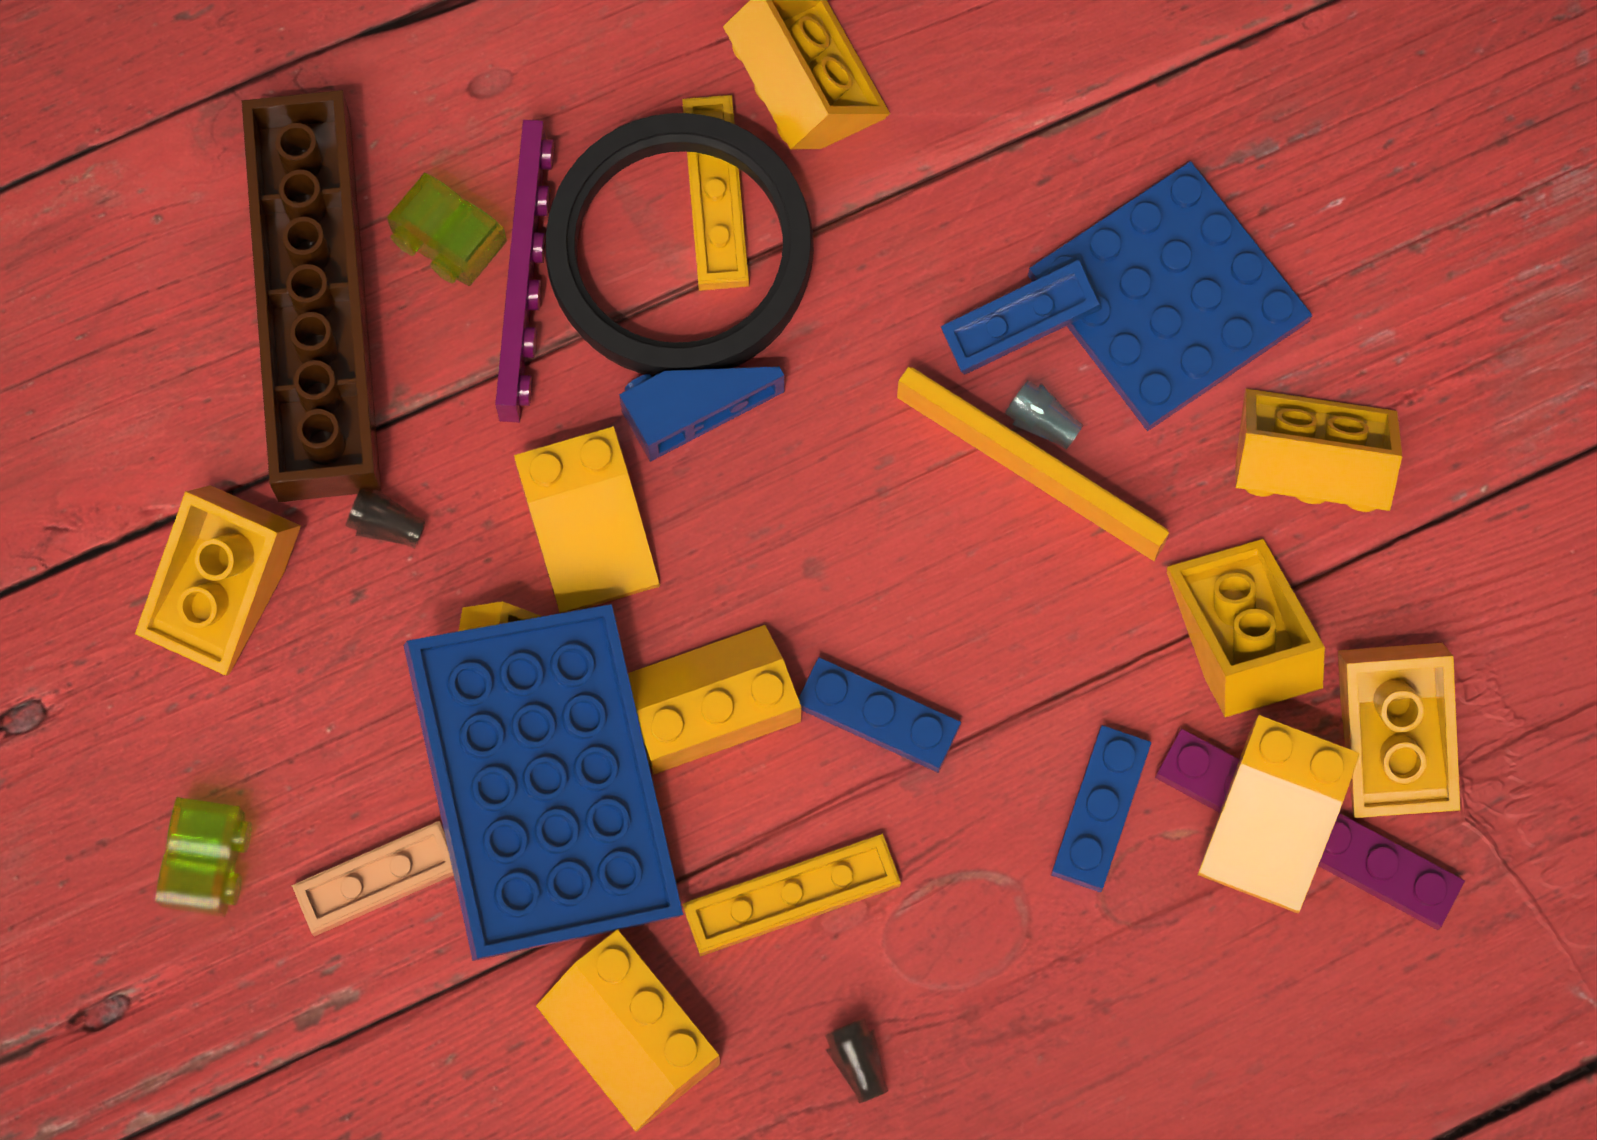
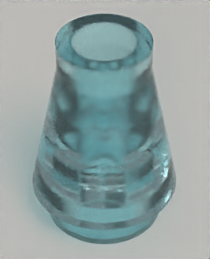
[1004,380,1083,450]

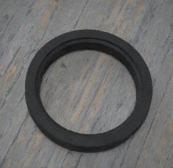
[546,113,814,377]

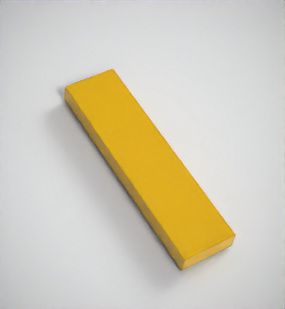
[682,95,749,291]
[682,834,901,957]

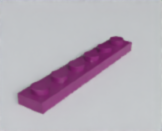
[495,120,554,423]
[1155,728,1465,930]

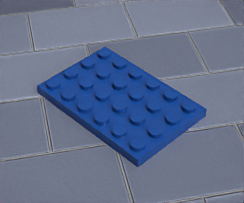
[403,604,683,961]

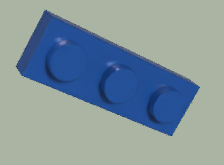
[940,260,1102,375]
[798,657,961,773]
[1051,725,1152,893]

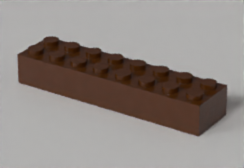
[241,90,381,502]

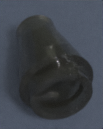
[345,488,427,549]
[825,1018,889,1103]

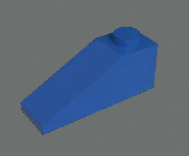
[619,367,784,462]

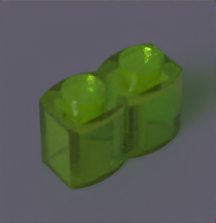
[387,172,507,286]
[155,797,252,917]

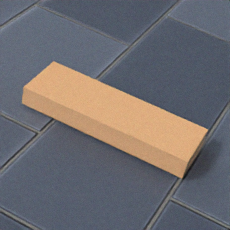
[292,821,454,937]

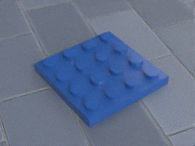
[1028,161,1312,431]

